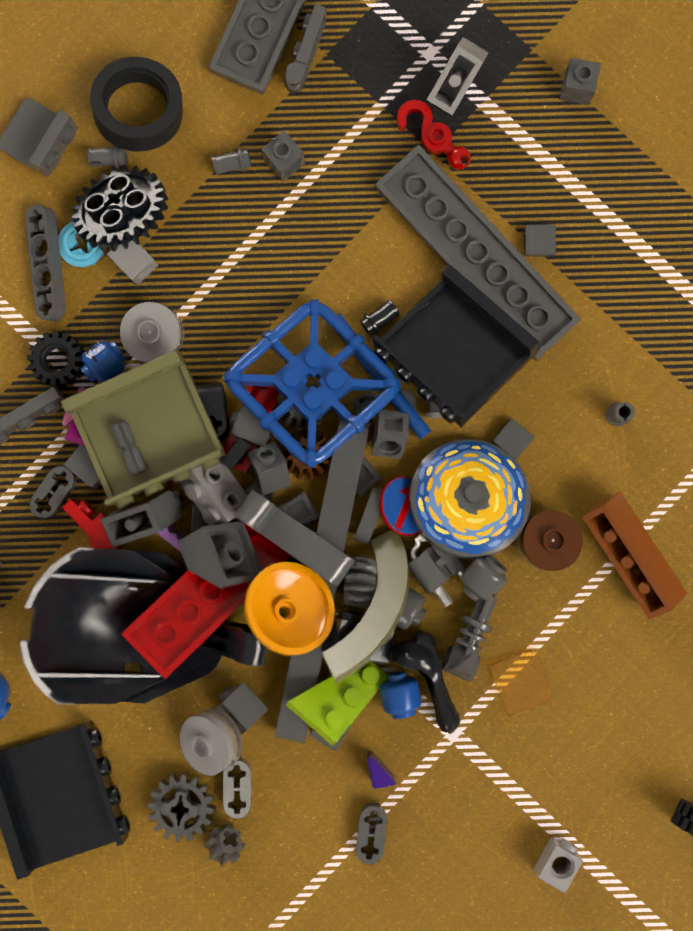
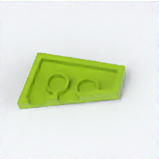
[286,660,388,746]

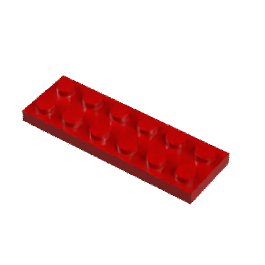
[121,520,292,680]

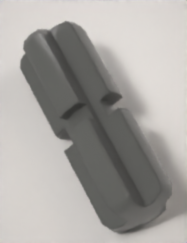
[111,421,146,474]

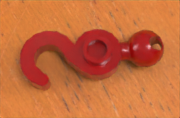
[397,100,471,170]

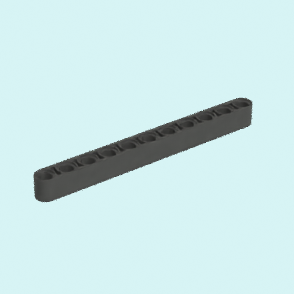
[275,418,371,743]

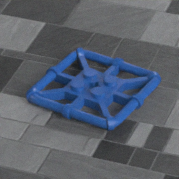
[224,299,401,467]

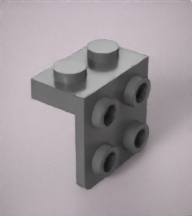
[0,98,78,178]

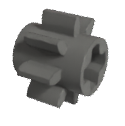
[204,824,245,867]

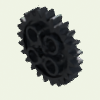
[71,165,168,252]

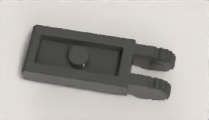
[285,4,327,93]

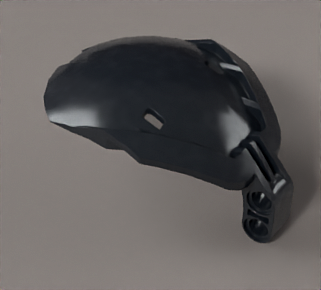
[20,548,267,704]

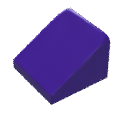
[367,751,396,789]

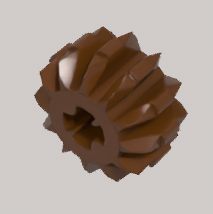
[282,429,331,480]

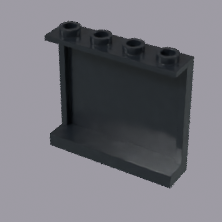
[373,265,539,427]

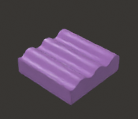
[157,524,185,552]

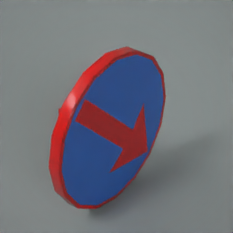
[379,476,419,536]

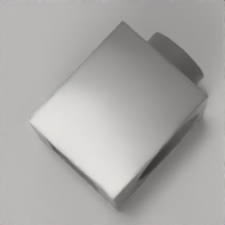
[107,241,158,286]
[533,837,583,893]

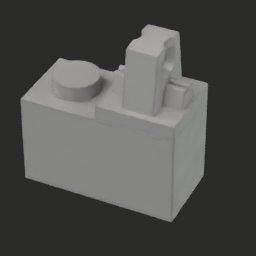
[427,37,488,115]

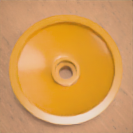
[245,562,335,656]

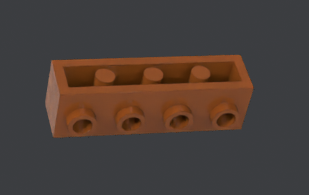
[582,491,687,620]

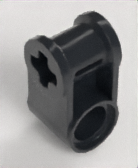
[196,382,229,441]

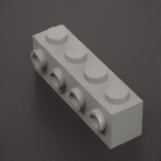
[180,458,247,526]

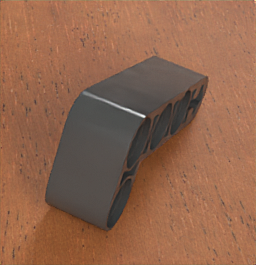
[234,490,355,587]

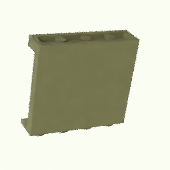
[61,350,226,508]

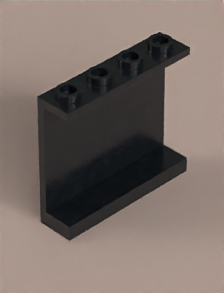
[0,721,130,880]

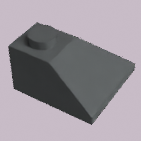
[178,521,262,588]

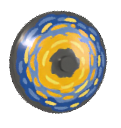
[409,439,531,559]

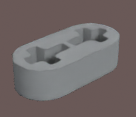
[223,757,252,819]

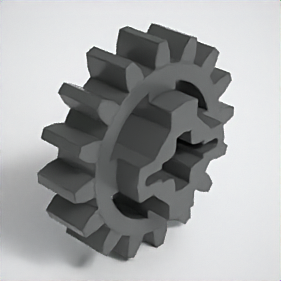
[148,772,216,842]

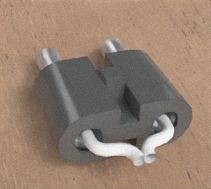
[408,534,469,607]

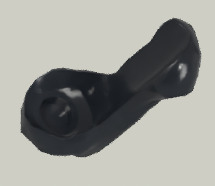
[391,630,461,734]

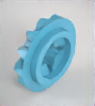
[58,222,104,268]

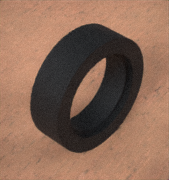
[90,57,183,152]

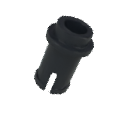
[360,300,400,335]

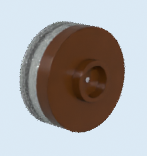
[517,510,583,571]

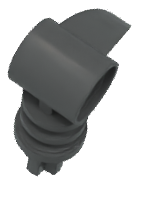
[441,597,497,682]

